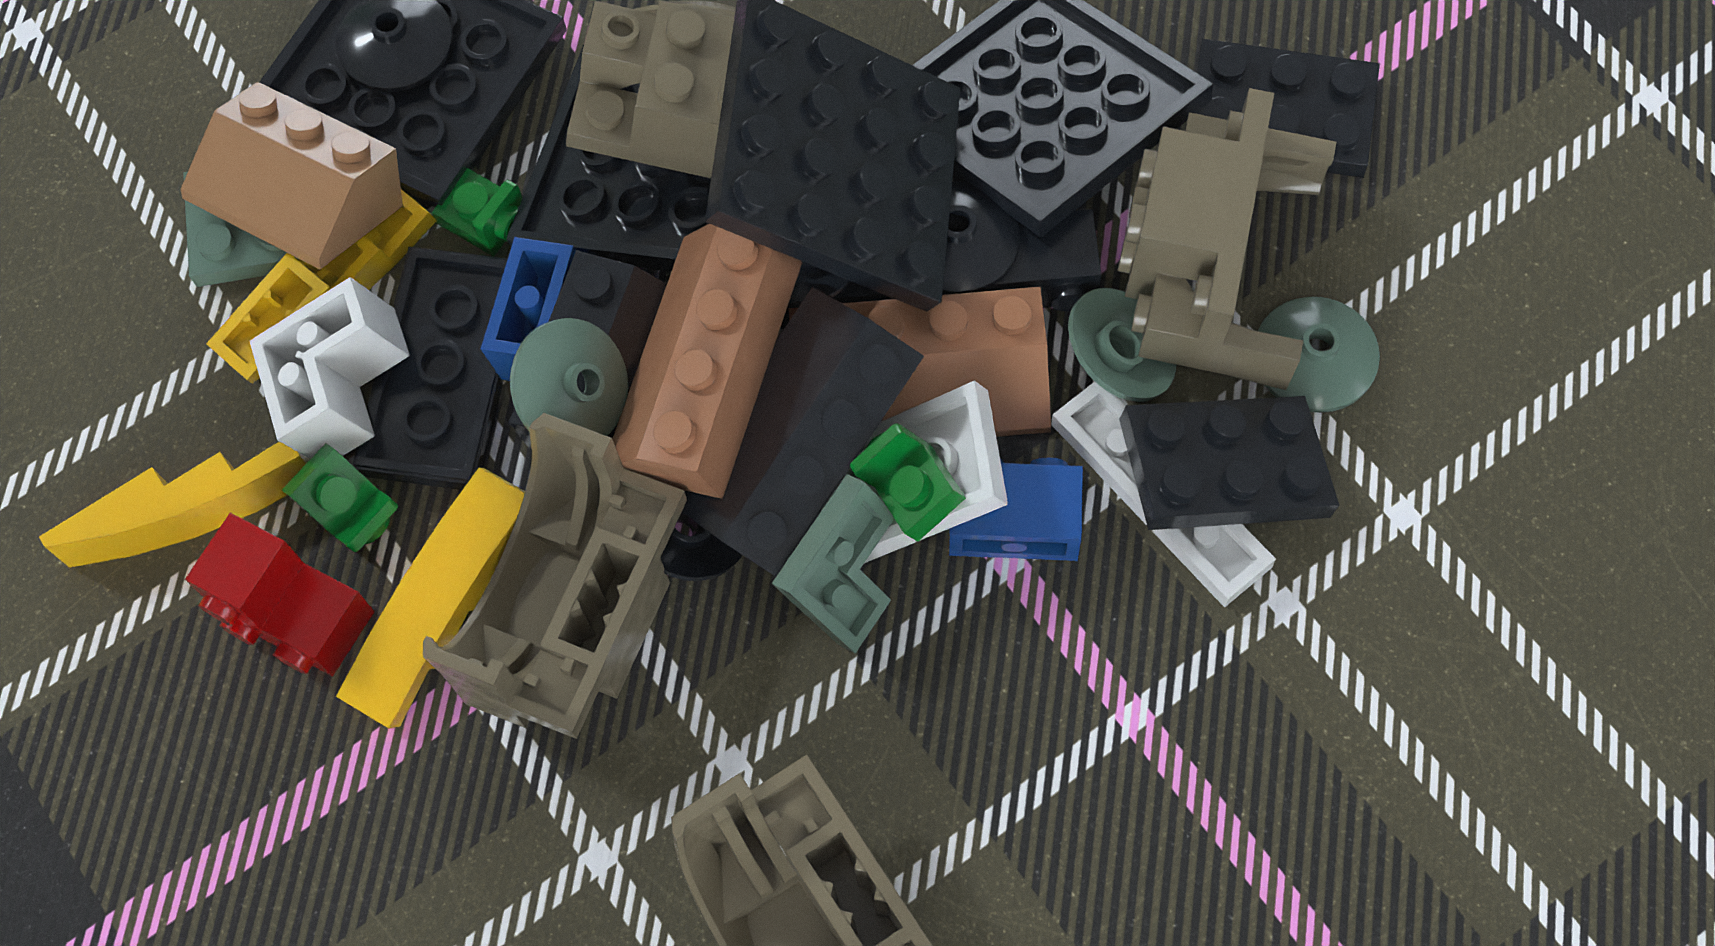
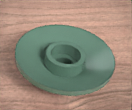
[1068,288,1176,402]
[1258,297,1380,413]
[510,318,628,436]

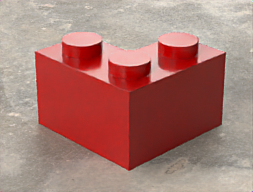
[184,512,375,677]

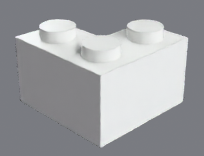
[250,277,410,459]

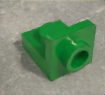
[431,168,523,257]
[850,423,966,542]
[282,443,398,552]

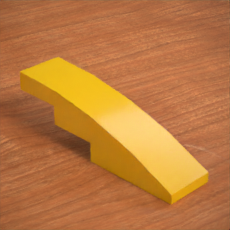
[206,189,436,384]
[39,442,307,568]
[336,467,525,728]

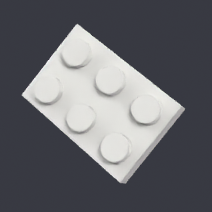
[822,381,1008,563]

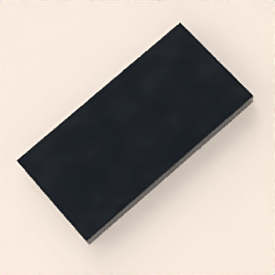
[352,246,508,490]

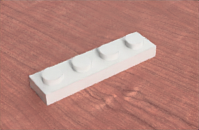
[1051,381,1276,607]

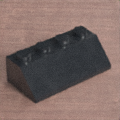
[682,287,924,577]

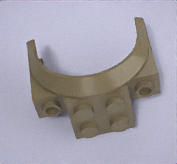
[566,0,736,178]
[1118,88,1336,390]
[423,413,687,739]
[671,755,932,946]

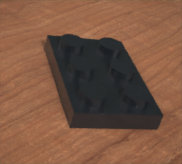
[1196,38,1380,178]
[1119,396,1339,530]

